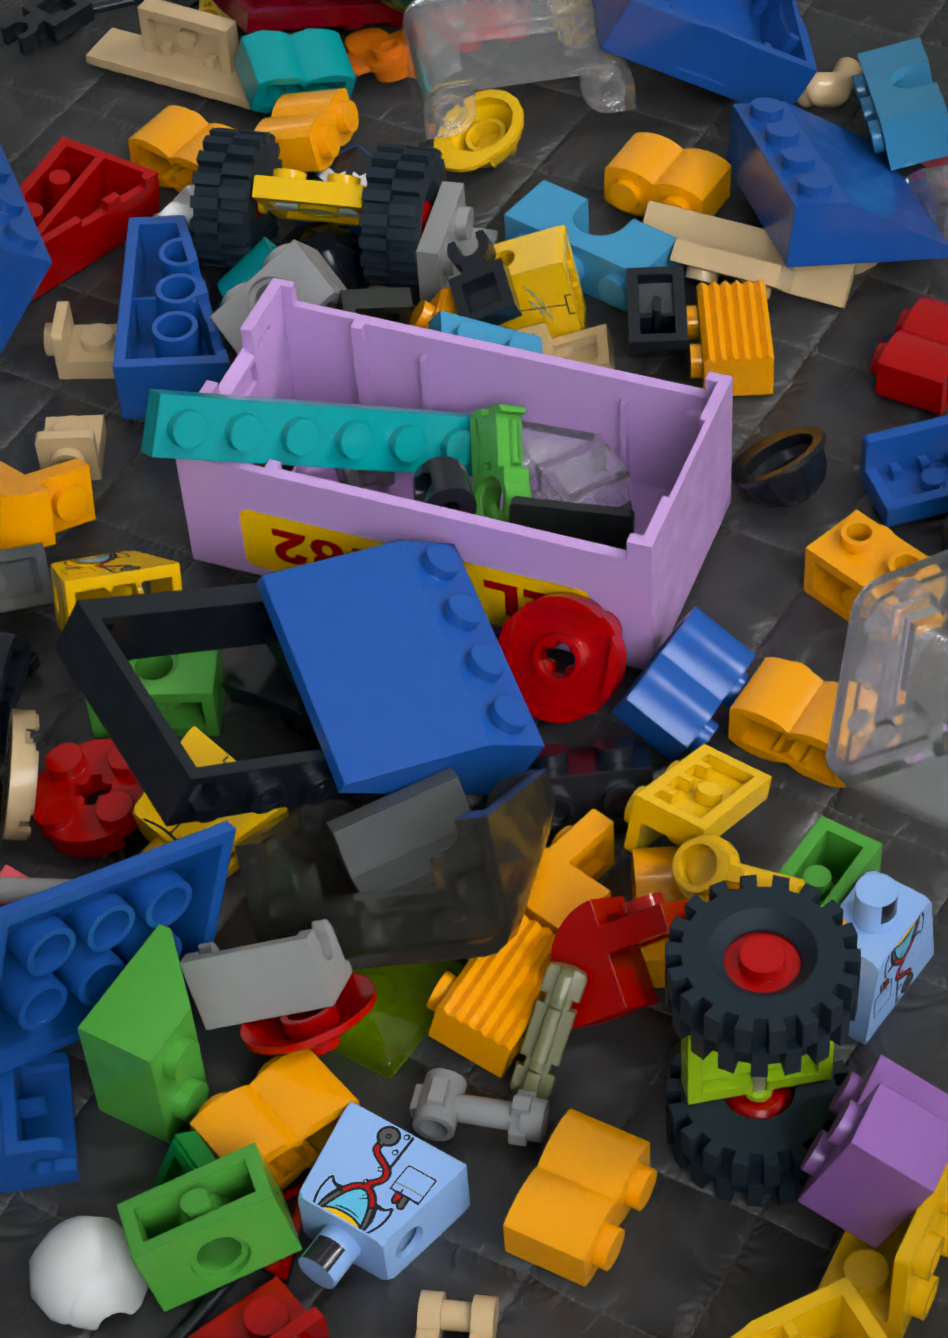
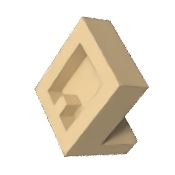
[44,301,117,379]
[35,415,107,480]

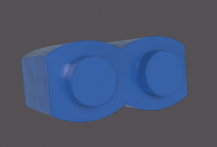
[611,606,756,762]

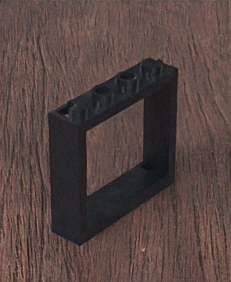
[55,583,376,827]

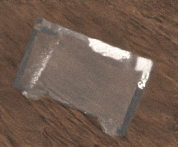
[403,0,637,140]
[826,550,948,833]

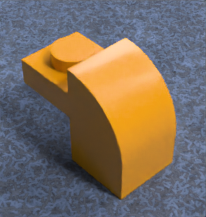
[0,458,96,550]
[510,808,615,934]

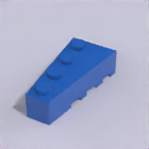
[113,215,230,419]

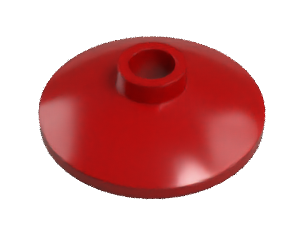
[240,973,377,1056]

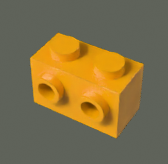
[804,510,948,655]

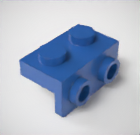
[859,415,948,527]

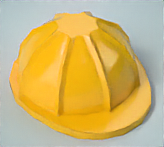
[433,89,524,173]

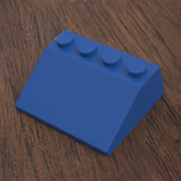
[727,97,948,267]
[256,540,545,795]
[0,821,236,1074]

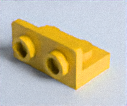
[624,744,772,852]

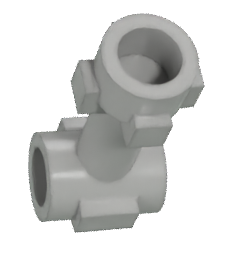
[410,1068,550,1146]

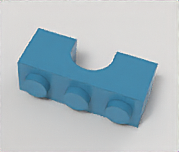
[852,37,948,171]
[504,180,679,312]

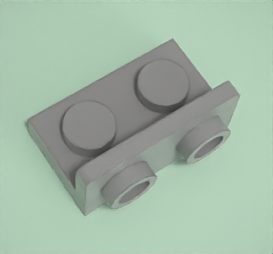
[416,181,499,302]

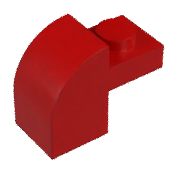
[550,892,690,1030]

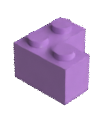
[798,1054,948,1249]

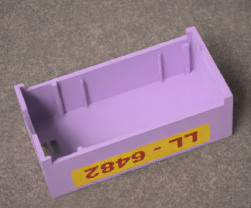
[176,278,733,670]

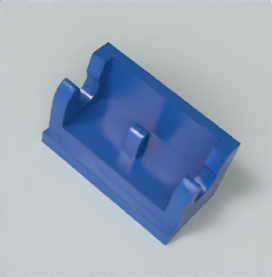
[0,1052,80,1194]

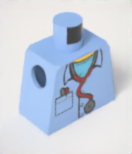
[840,871,934,1045]
[298,1101,470,1289]

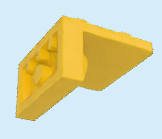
[817,1162,948,1338]

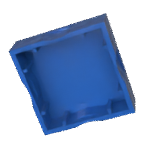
[592,0,817,105]

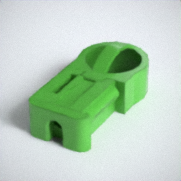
[470,403,532,522]

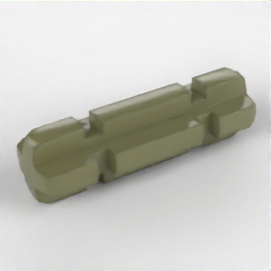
[510,962,588,1099]

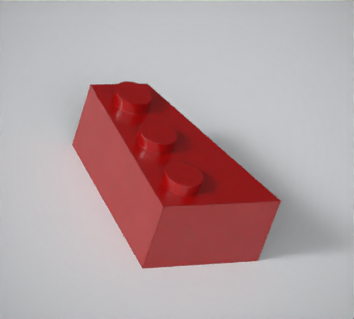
[20,136,159,301]

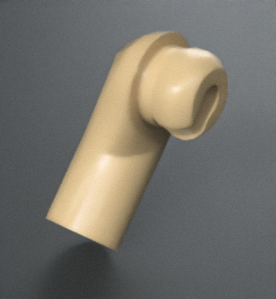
[797,57,861,108]

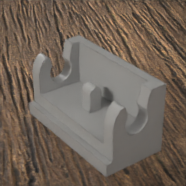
[180,919,353,1030]

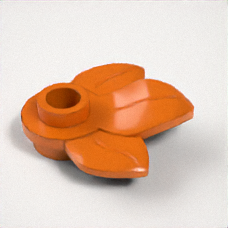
[344,28,422,83]

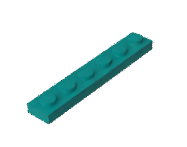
[141,389,472,476]

